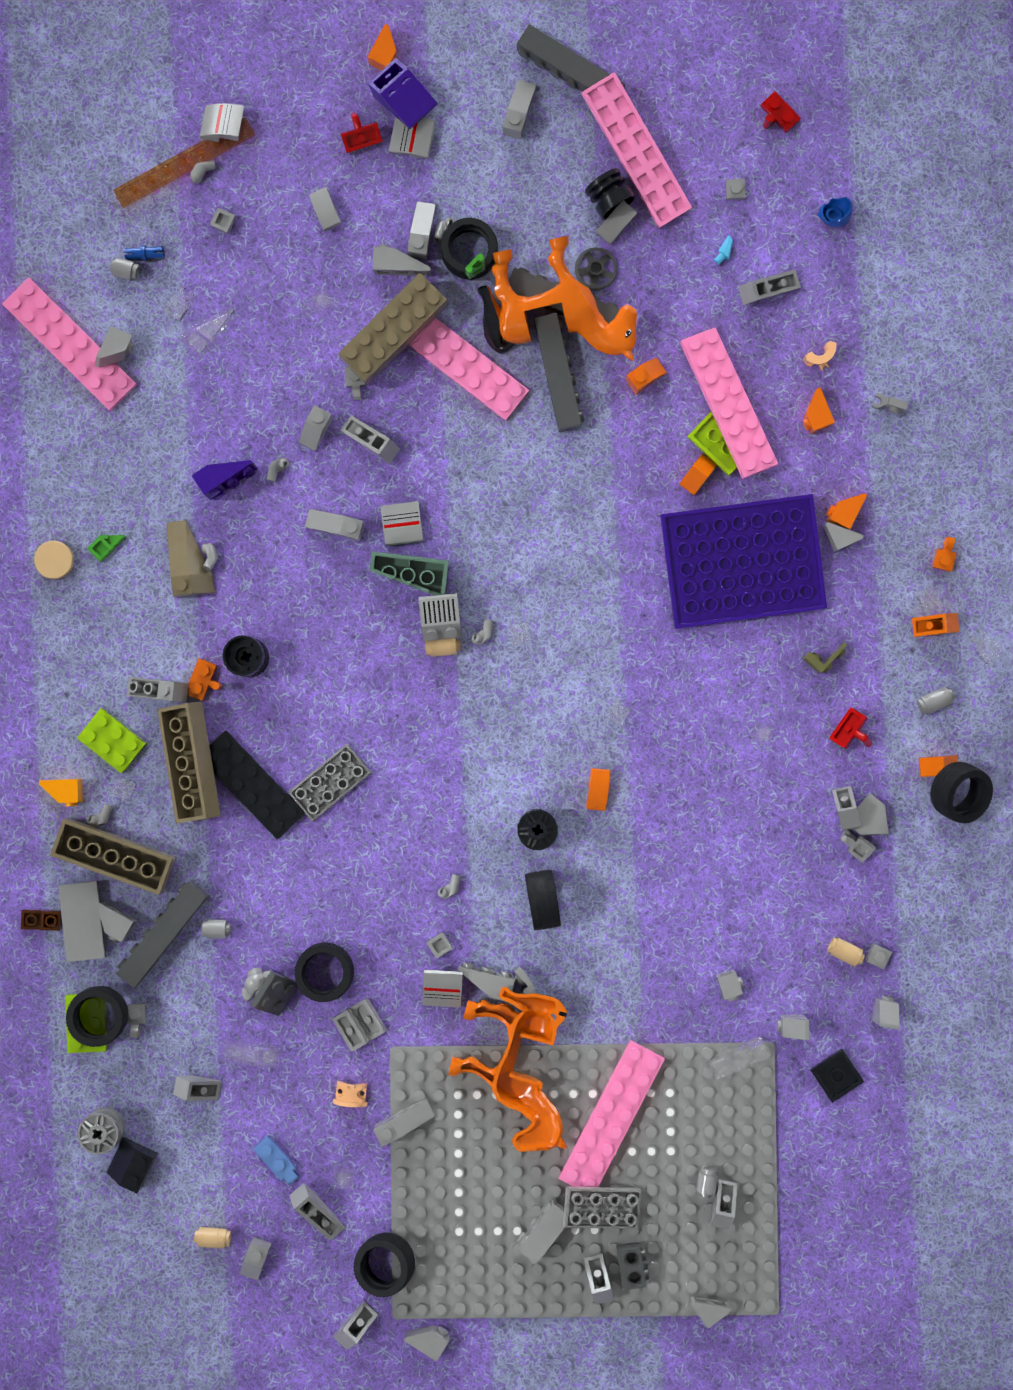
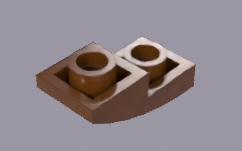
[21,909,61,931]

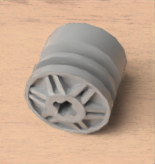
[78,1107,126,1155]

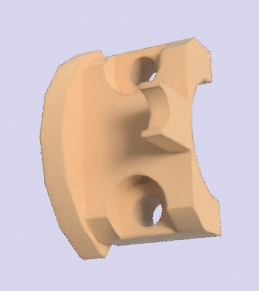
[803,341,836,371]
[333,1081,367,1107]

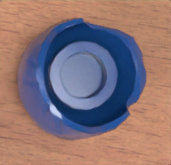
[817,197,852,227]

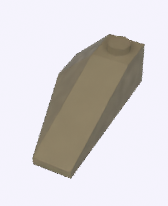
[167,520,215,598]

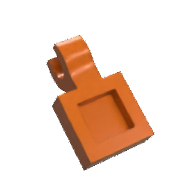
[932,537,957,572]

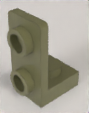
[802,642,847,674]

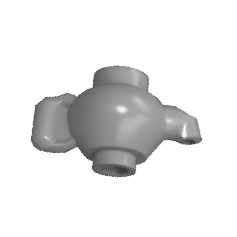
[241,968,273,1002]

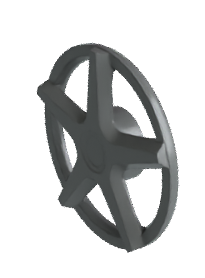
[575,247,617,290]

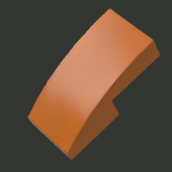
[586,768,610,811]

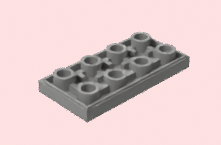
[288,743,372,822]
[58,881,106,962]
[562,1186,642,1229]

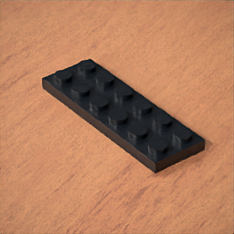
[209,730,305,840]

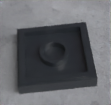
[810,1048,864,1103]

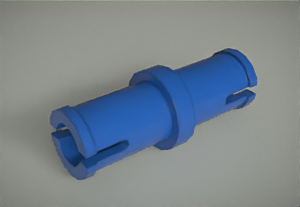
[124,245,165,261]

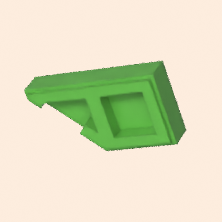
[465,253,485,279]
[87,535,126,562]

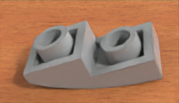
[309,187,342,232]
[597,200,637,245]
[514,965,536,994]

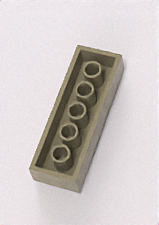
[338,273,448,386]
[157,702,221,823]
[50,818,177,895]

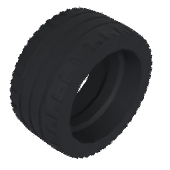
[441,217,498,280]
[930,762,993,824]
[525,870,561,930]
[295,942,354,1002]
[66,986,129,1047]
[353,1232,415,1297]

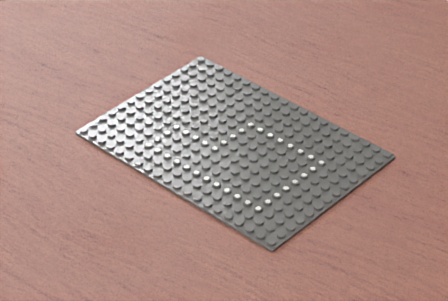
[390,1042,779,1319]

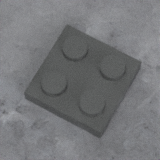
[250,971,297,1016]

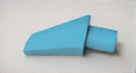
[714,235,733,265]

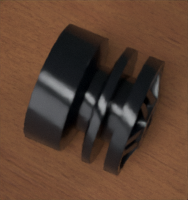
[585,168,636,220]
[222,635,270,678]
[517,809,558,850]

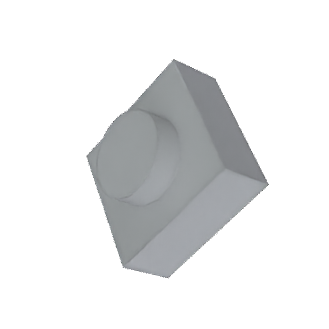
[725,179,746,200]
[210,208,236,234]
[426,932,453,959]
[865,943,892,970]

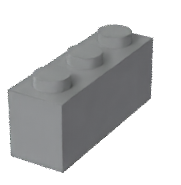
[517,1199,564,1265]

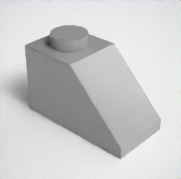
[95,326,134,368]
[299,405,333,452]
[832,786,861,830]
[97,902,137,943]
[872,995,900,1030]
[776,1014,810,1040]
[173,1075,221,1101]
[710,1179,737,1230]
[240,1237,272,1281]
[584,1254,614,1305]
[333,1301,378,1350]
[404,1325,450,1362]

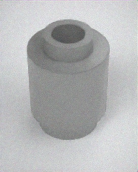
[110,257,140,281]
[202,919,231,939]
[696,1167,718,1198]

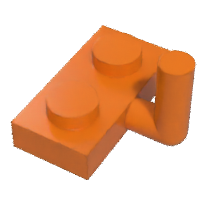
[187,658,223,701]

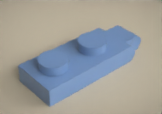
[253,1135,299,1185]

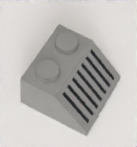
[419,593,462,641]

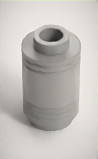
[917,687,955,715]

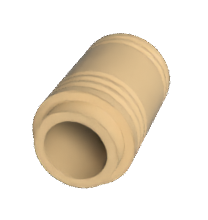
[425,638,461,657]
[827,937,865,967]
[194,1227,231,1249]

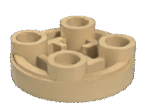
[34,541,74,579]

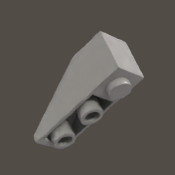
[127,677,189,703]
[458,962,515,1002]

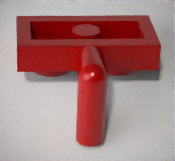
[760,91,801,133]
[340,112,383,153]
[829,707,872,750]

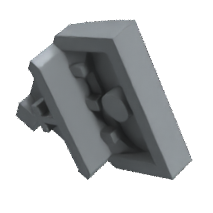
[853,793,889,837]

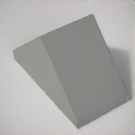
[823,522,864,552]
[690,1296,731,1329]

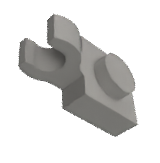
[344,367,366,401]
[871,393,908,415]
[840,829,875,863]
[126,1003,146,1038]

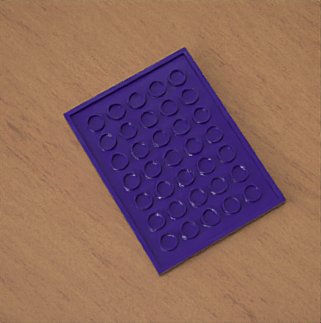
[660,494,827,629]

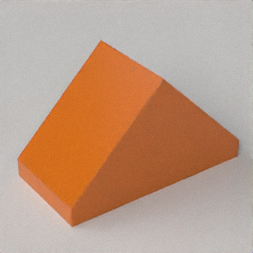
[679,454,717,495]
[919,755,958,777]

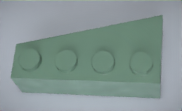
[370,551,449,596]

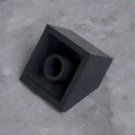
[106,1137,158,1194]

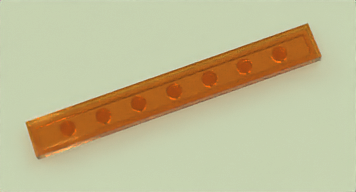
[113,117,255,208]

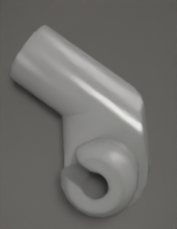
[190,160,215,184]
[433,217,455,243]
[266,457,290,482]
[202,543,218,571]
[472,620,493,645]
[87,804,113,827]
[438,874,461,899]

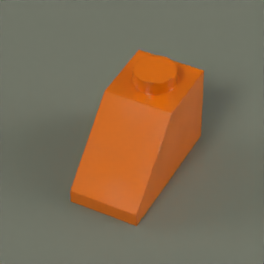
[367,24,399,71]
[625,358,667,395]
[803,387,835,434]
[826,493,867,530]
[912,613,960,637]

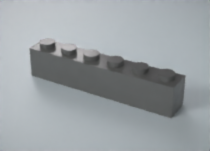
[517,24,626,92]
[509,267,620,323]
[534,313,584,433]
[116,881,209,988]

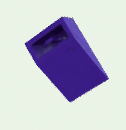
[368,58,438,129]
[191,460,258,500]

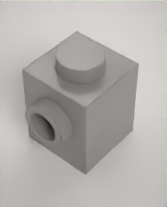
[715,970,744,1001]

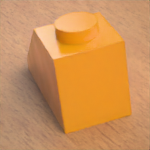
[39,779,83,807]

